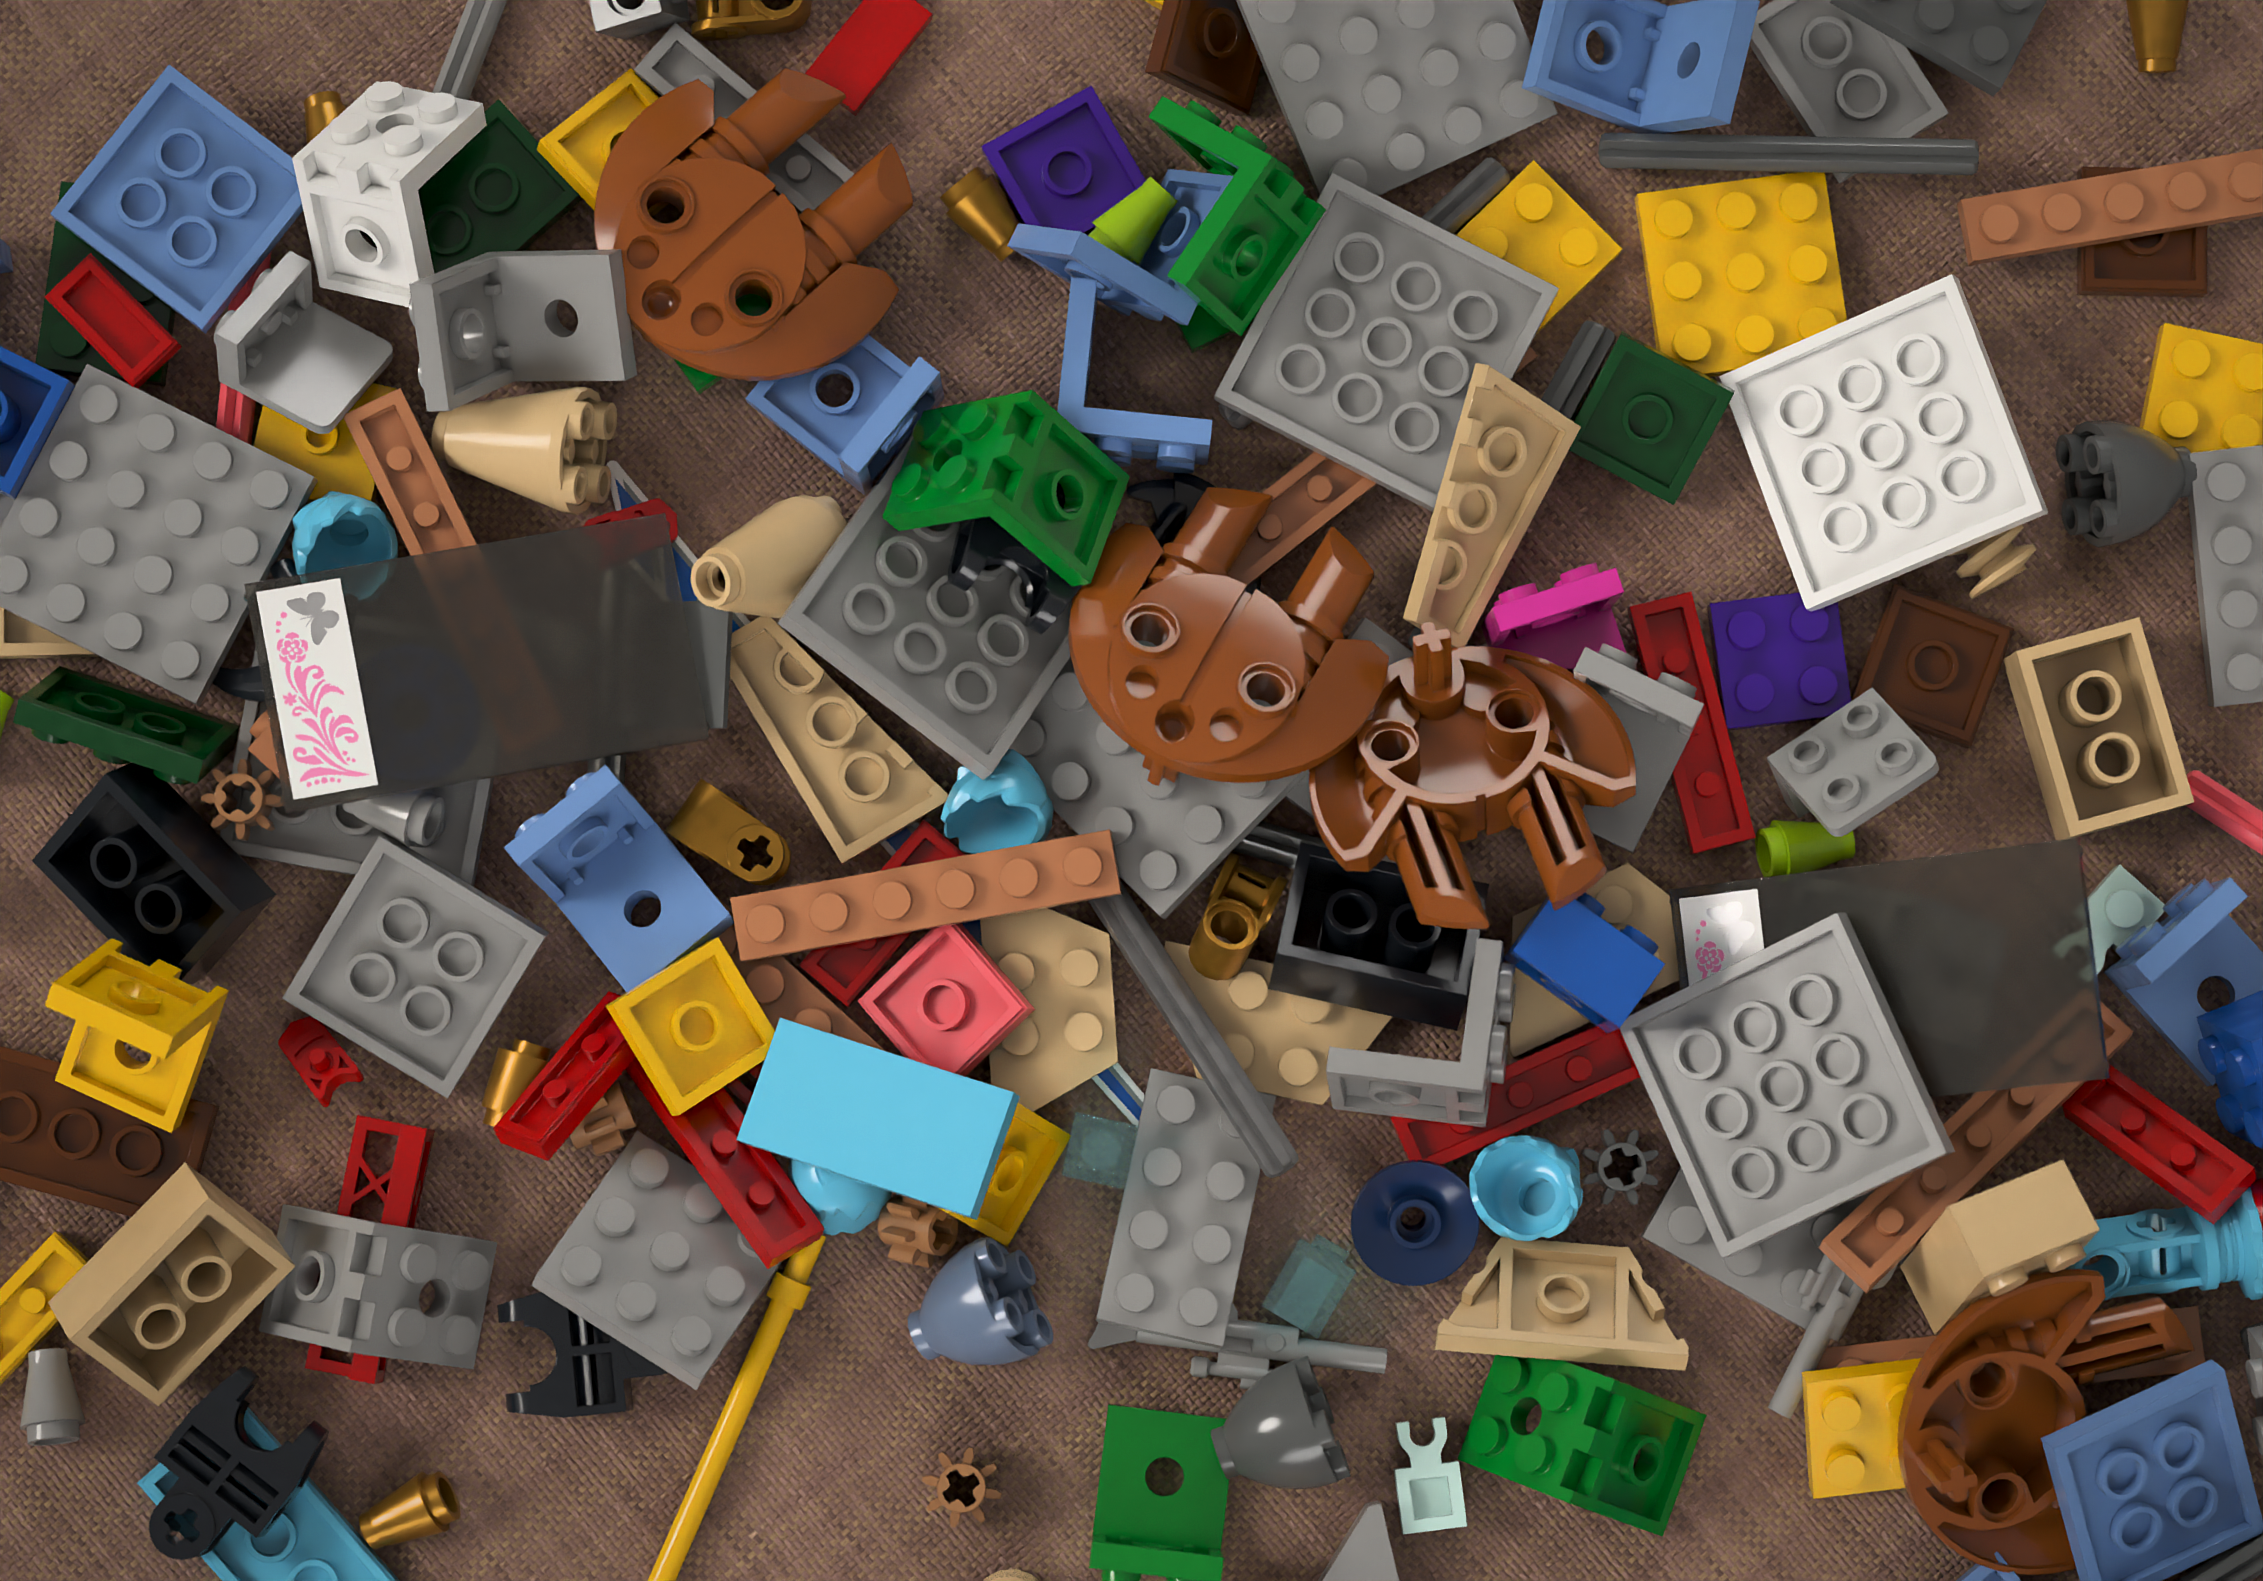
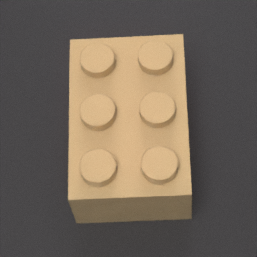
[2003,617,2194,843]
[1900,1160,2100,1335]
[48,1162,296,1407]

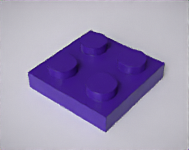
[981,86,1146,235]
[1707,592,1851,731]

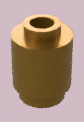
[481,1039,552,1127]

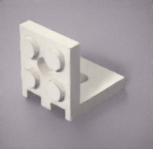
[292,81,487,307]

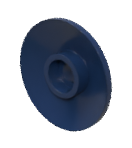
[1350,1160,1479,1286]

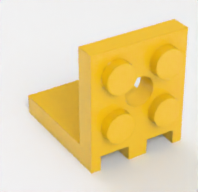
[44,938,229,1133]

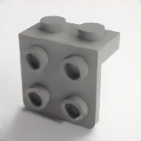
[214,251,393,434]
[1767,688,1939,837]

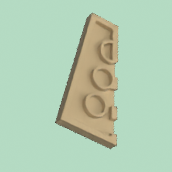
[1403,363,1581,649]
[730,616,948,865]

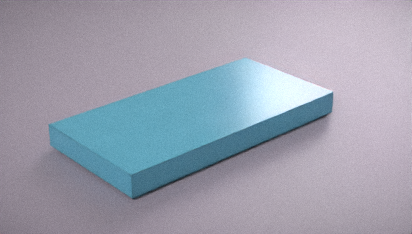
[736,1018,1020,1220]
[137,1407,400,1581]

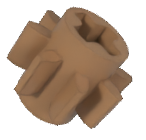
[201,759,286,841]
[570,1081,637,1156]
[878,1196,958,1268]
[922,1446,1002,1528]

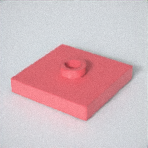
[857,923,1035,1077]

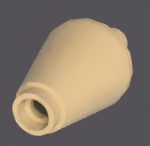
[432,387,617,515]
[691,495,848,619]

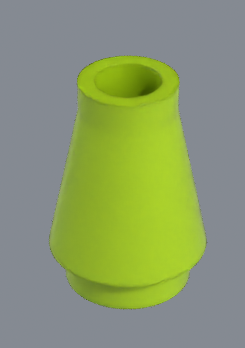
[1088,177,1178,265]
[1755,820,1855,883]

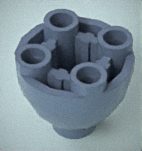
[908,1237,1053,1365]

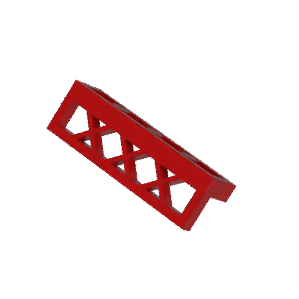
[305,1115,435,1384]

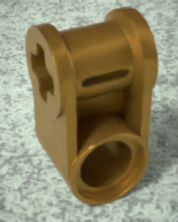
[691,0,812,41]
[665,778,791,886]
[1188,852,1288,981]

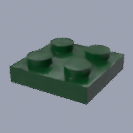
[1569,332,1735,505]

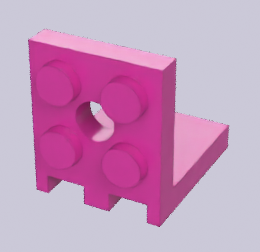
[1481,563,1626,672]

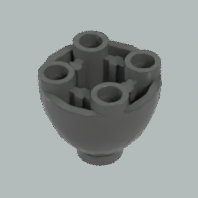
[2056,420,2197,548]
[1210,1356,1351,1489]

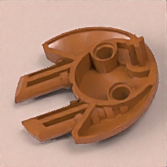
[594,68,913,381]
[1068,487,1389,786]
[1309,622,1636,929]
[1897,1269,2195,1575]

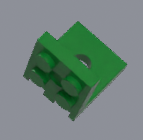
[1148,96,1326,336]
[882,390,1130,587]
[1457,1355,1707,1537]
[1089,1404,1229,1581]

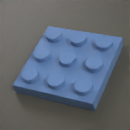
[50,65,303,334]
[2041,1359,2263,1581]

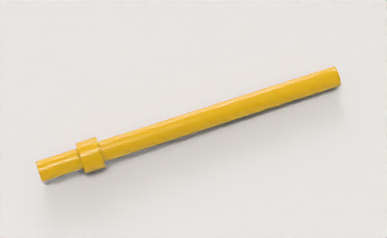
[647,1235,826,1581]

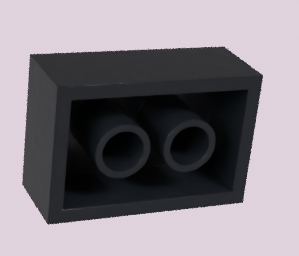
[32,762,276,985]
[1268,842,1489,1031]

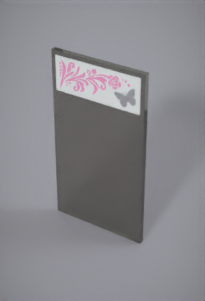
[243,513,710,814]
[1669,838,2110,1097]

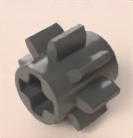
[1580,1129,1659,1205]

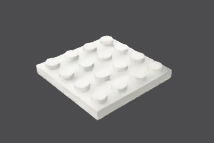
[1719,274,2048,611]

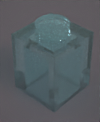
[1062,1112,1139,1190]
[1260,1234,1356,1339]

